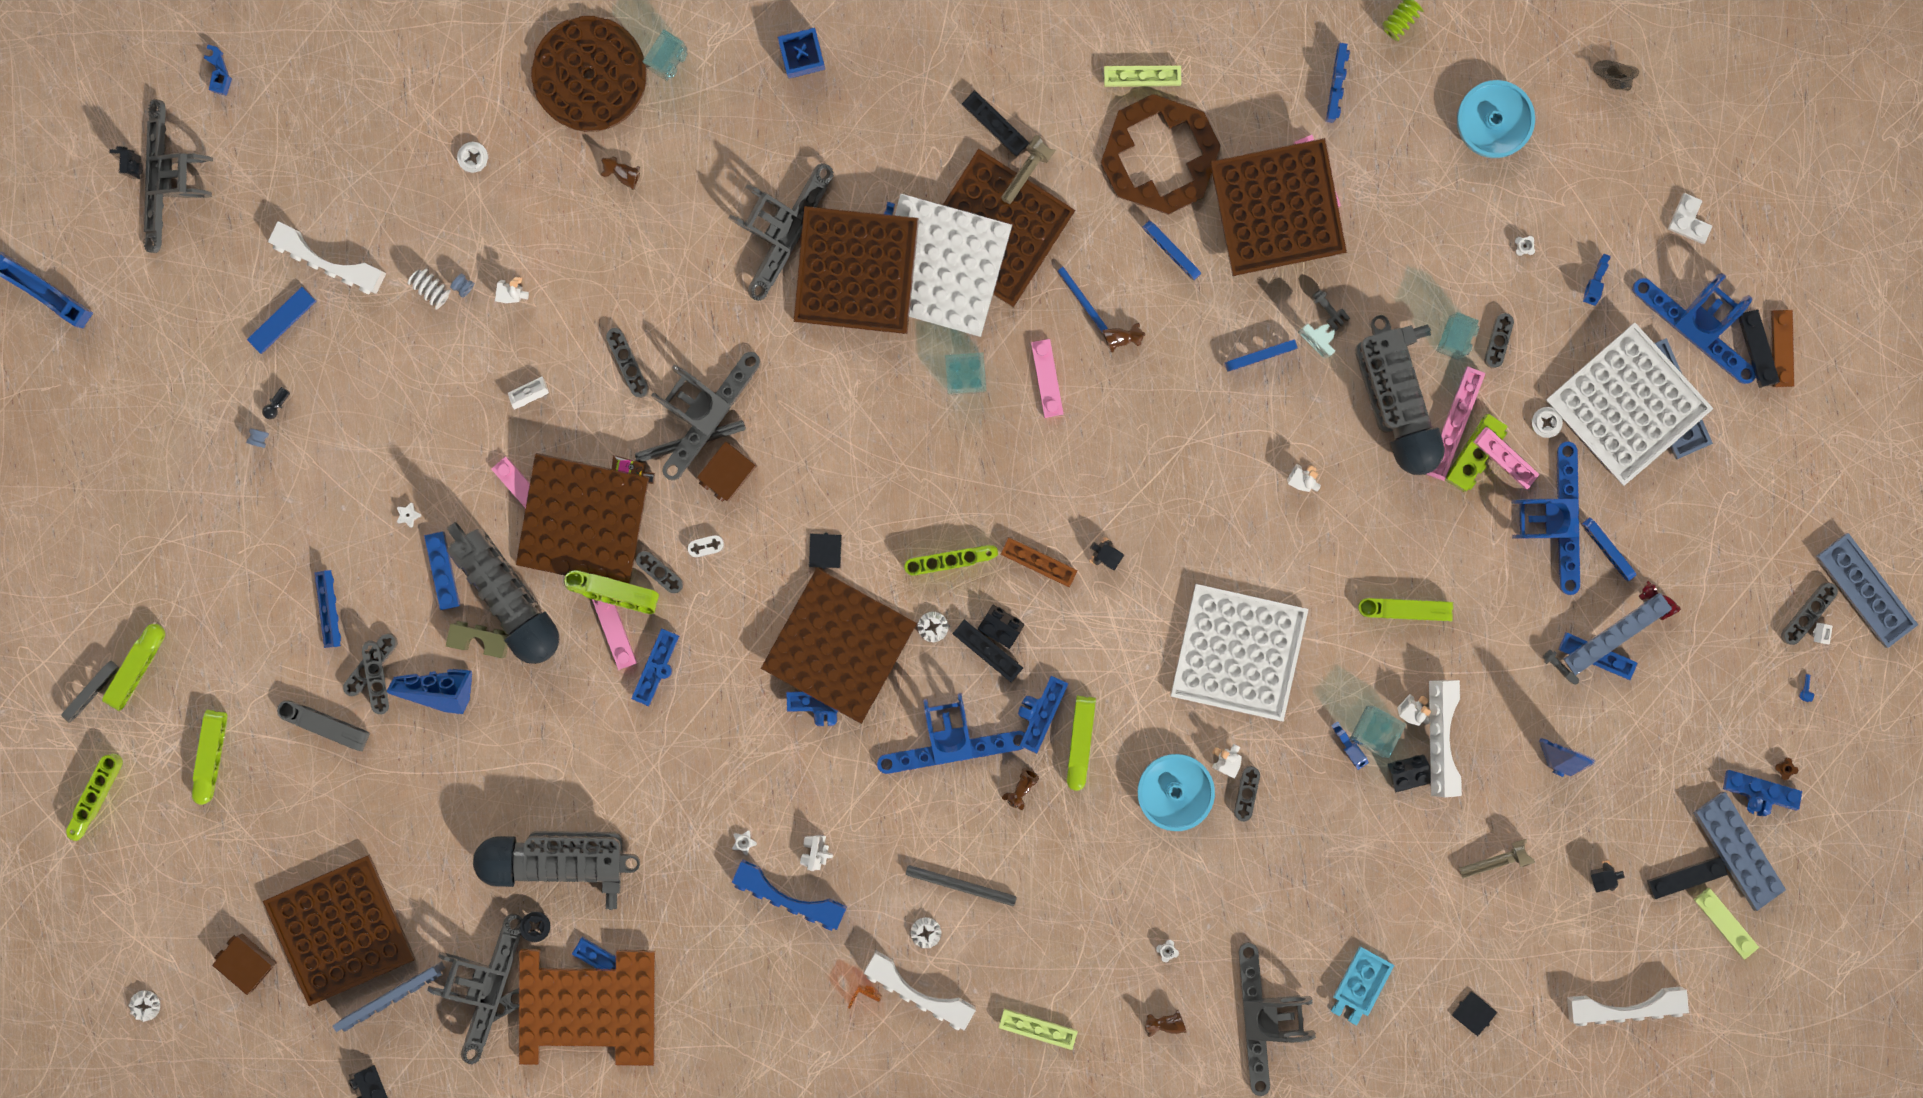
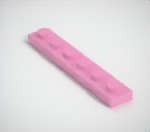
[1426,366,1486,481]

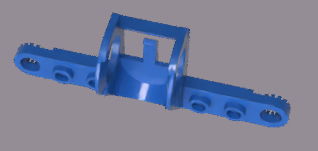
[1632,273,1756,384]
[1511,442,1580,595]
[877,693,1025,774]

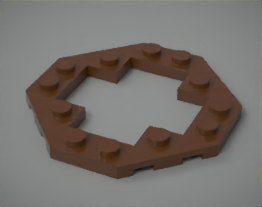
[1100,94,1221,215]

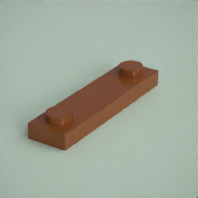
[1771,310,1794,387]
[1000,537,1078,588]

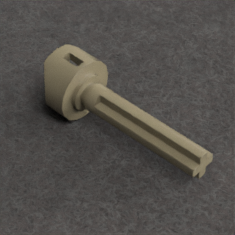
[1001,135,1056,204]
[1459,839,1535,879]

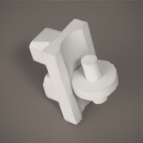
[800,835,833,871]

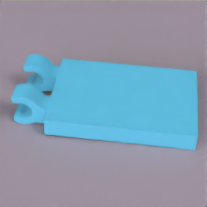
[1331,946,1394,1026]

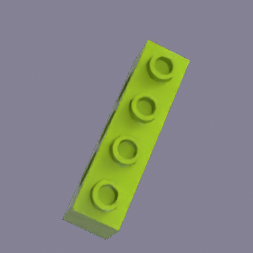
[1445,414,1508,492]

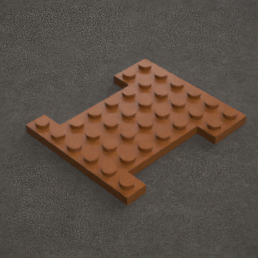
[519,949,655,1066]

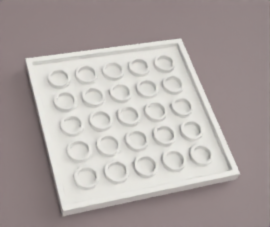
[895,194,1012,337]
[1546,323,1713,486]
[1170,584,1308,721]

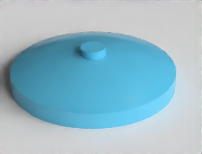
[1457,80,1535,158]
[1137,754,1215,831]

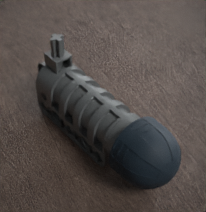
[1355,315,1445,475]
[446,522,559,664]
[473,831,641,910]

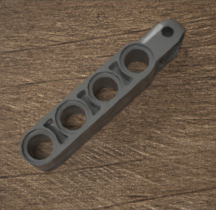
[277,700,370,751]

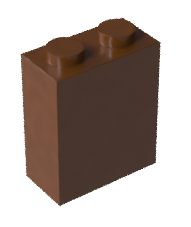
[697,441,757,502]
[212,933,277,995]

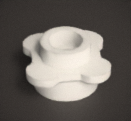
[1515,236,1535,256]
[1156,940,1179,962]

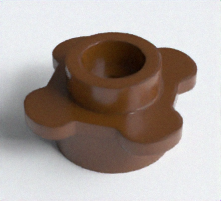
[1775,758,1799,780]

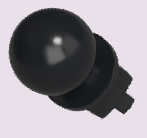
[262,387,290,419]

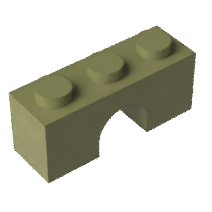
[446,621,508,658]

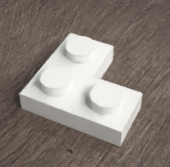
[1668,193,1712,244]

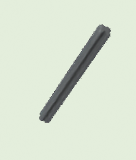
[635,420,746,462]
[906,865,1017,906]

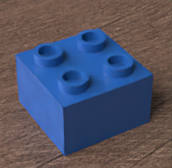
[778,28,826,79]

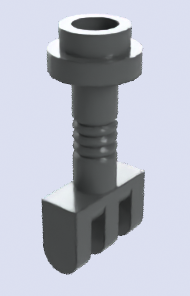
[1312,289,1350,331]
[1542,650,1579,685]

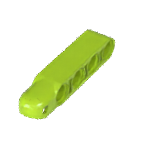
[904,545,999,576]
[564,570,659,614]
[1358,598,1454,621]
[102,624,166,711]
[1066,695,1096,791]
[192,709,228,805]
[66,754,123,841]

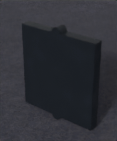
[809,532,842,570]
[1451,991,1498,1037]

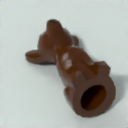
[601,156,640,190]
[1102,323,1145,353]
[1002,767,1039,810]
[1145,1010,1187,1037]

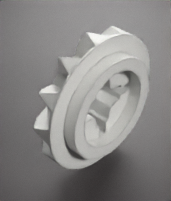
[457,142,489,173]
[1531,407,1563,438]
[918,612,948,642]
[911,917,941,948]
[128,990,160,1022]

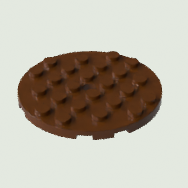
[531,16,647,132]

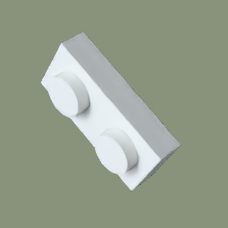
[508,377,549,410]

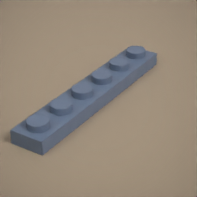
[1563,593,1672,675]

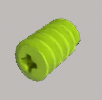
[1382,0,1424,42]

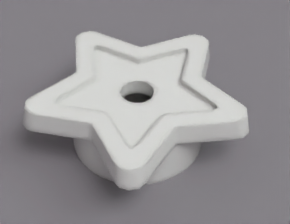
[397,503,421,528]
[732,831,757,855]

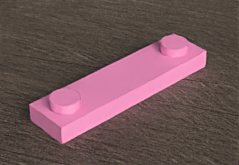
[1031,339,1064,418]
[1473,427,1539,489]
[491,457,530,508]
[592,599,637,670]

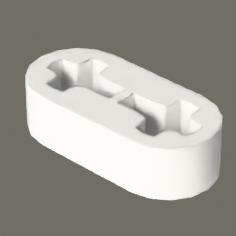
[688,536,724,557]

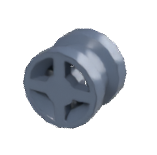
[450,273,475,298]
[246,428,269,448]

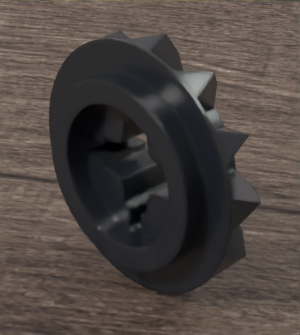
[520,911,551,942]

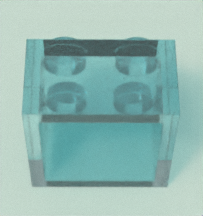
[643,29,688,81]
[1436,312,1479,360]
[945,352,986,395]
[1349,706,1407,758]

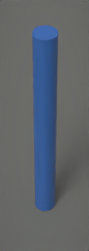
[1058,267,1108,333]

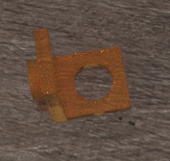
[848,984,882,1009]

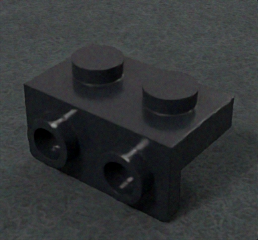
[109,146,143,179]
[977,604,1025,649]
[1387,754,1431,793]
[348,1065,388,1098]

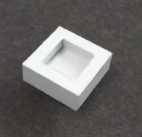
[1813,623,1833,644]

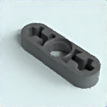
[1484,313,1514,368]
[636,551,684,593]
[1234,766,1260,822]

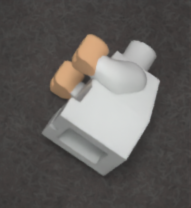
[495,277,529,303]
[1287,463,1321,492]
[1397,694,1431,726]
[1212,744,1242,779]

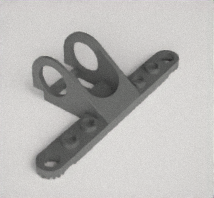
[144,99,213,253]
[728,163,834,301]
[651,352,761,481]
[427,914,522,1065]
[1239,942,1316,1096]

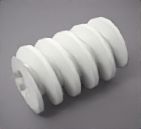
[407,268,451,310]

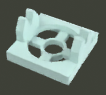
[1298,324,1335,359]

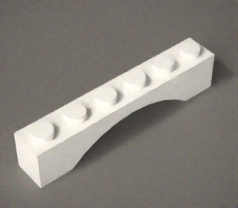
[268,222,386,295]
[1429,680,1462,797]
[864,950,976,1030]
[1567,986,1689,1026]

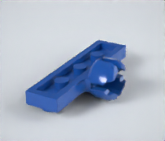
[1018,676,1069,754]
[786,692,838,726]
[1723,770,1802,816]

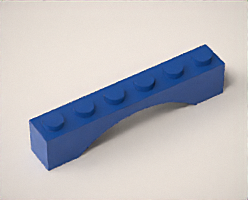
[0,251,93,329]
[732,859,847,931]

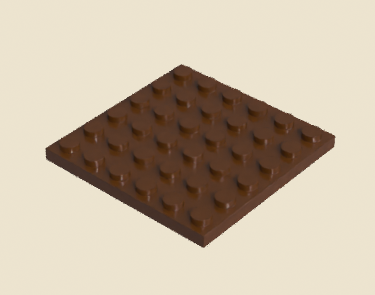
[1210,138,1347,276]
[943,148,1076,308]
[794,206,919,334]
[516,453,650,584]
[761,568,917,724]
[263,854,416,1006]

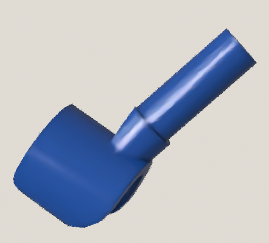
[1799,674,1814,702]

